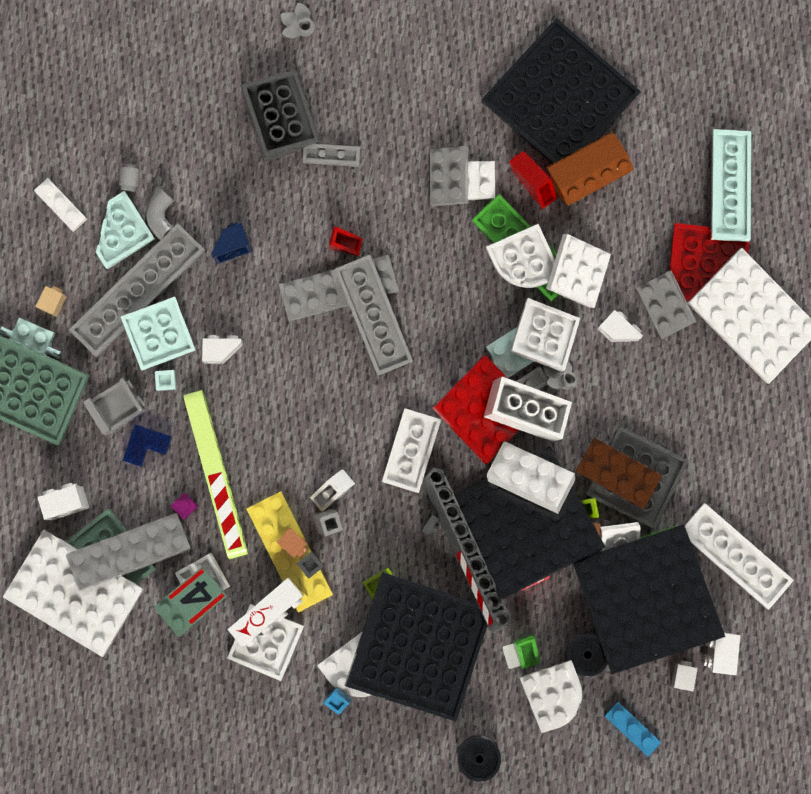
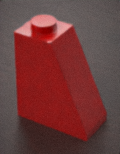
[509,151,557,210]

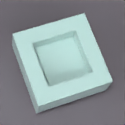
[155,370,176,391]

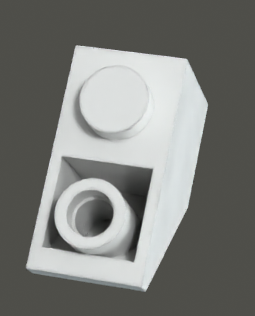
[597,310,643,342]
[202,335,243,364]

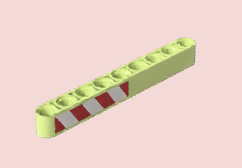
[184,390,248,560]

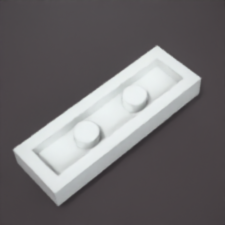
[34,178,87,232]

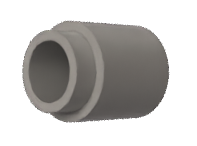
[119,164,139,192]

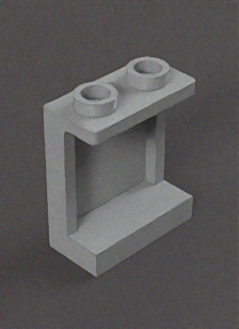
[83,378,145,436]

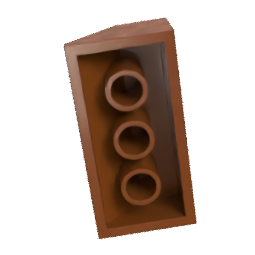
[546,132,634,206]

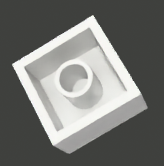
[38,483,89,520]
[703,633,740,675]

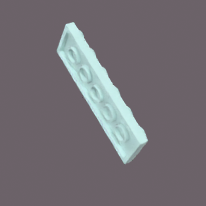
[711,129,751,242]

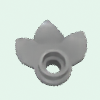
[281,3,315,39]
[543,361,577,390]

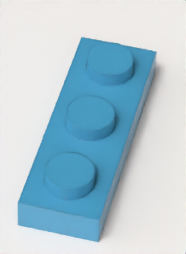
[604,702,661,757]

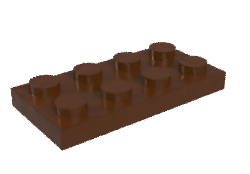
[575,437,662,509]

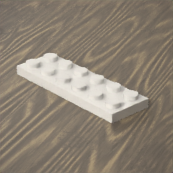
[685,503,794,610]

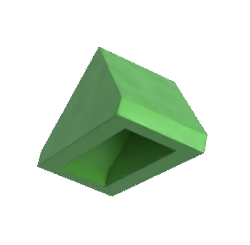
[512,634,540,670]

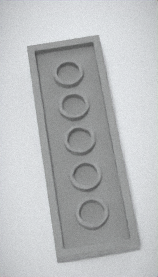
[279,255,399,322]
[335,255,413,376]
[65,513,190,592]

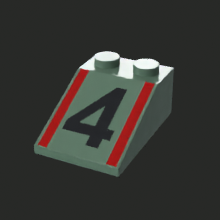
[154,566,227,638]

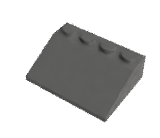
[241,70,319,162]

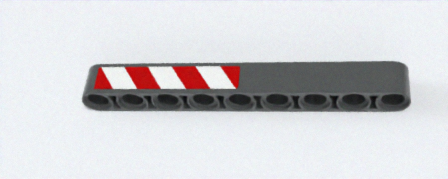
[423,468,510,632]

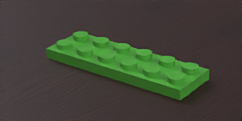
[472,194,559,302]

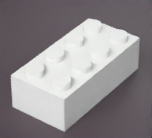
[484,377,572,442]
[487,441,575,514]

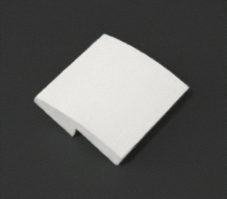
[175,553,230,590]

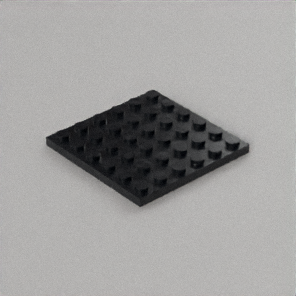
[481,18,641,164]
[454,446,605,599]
[573,524,726,675]
[344,572,487,722]

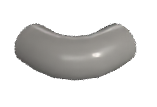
[146,188,174,240]

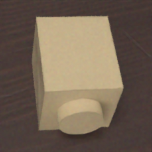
[35,286,66,317]

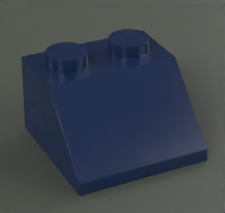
[211,222,253,264]

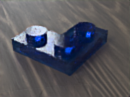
[122,424,173,467]

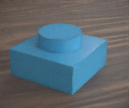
[323,687,351,715]

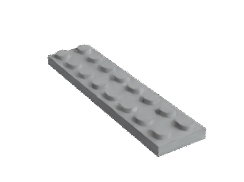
[69,223,205,357]

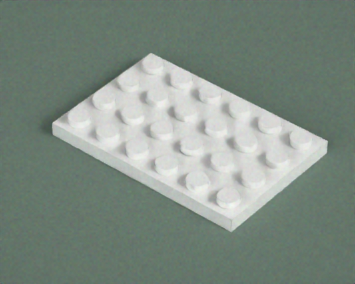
[688,248,811,384]
[3,530,144,657]

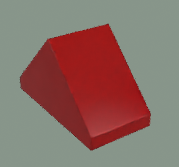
[329,226,363,256]

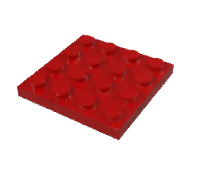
[669,223,750,301]
[432,355,519,464]

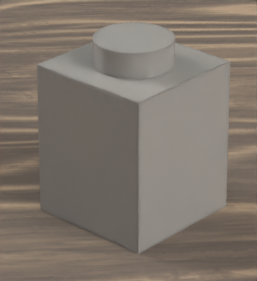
[313,509,343,537]

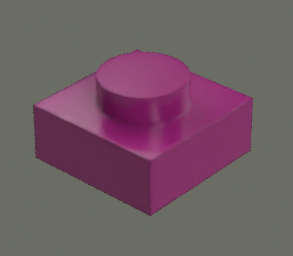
[171,493,198,520]

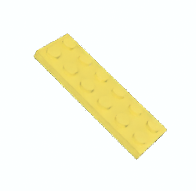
[247,491,333,612]

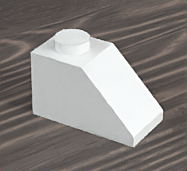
[310,469,355,512]

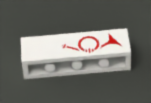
[227,578,304,648]

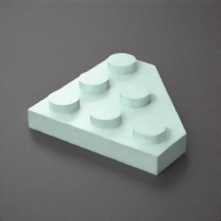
[96,191,155,269]

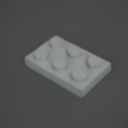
[430,146,468,206]
[636,271,696,339]

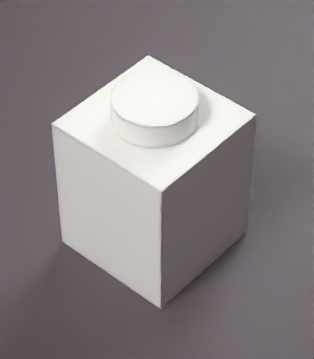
[671,660,697,691]

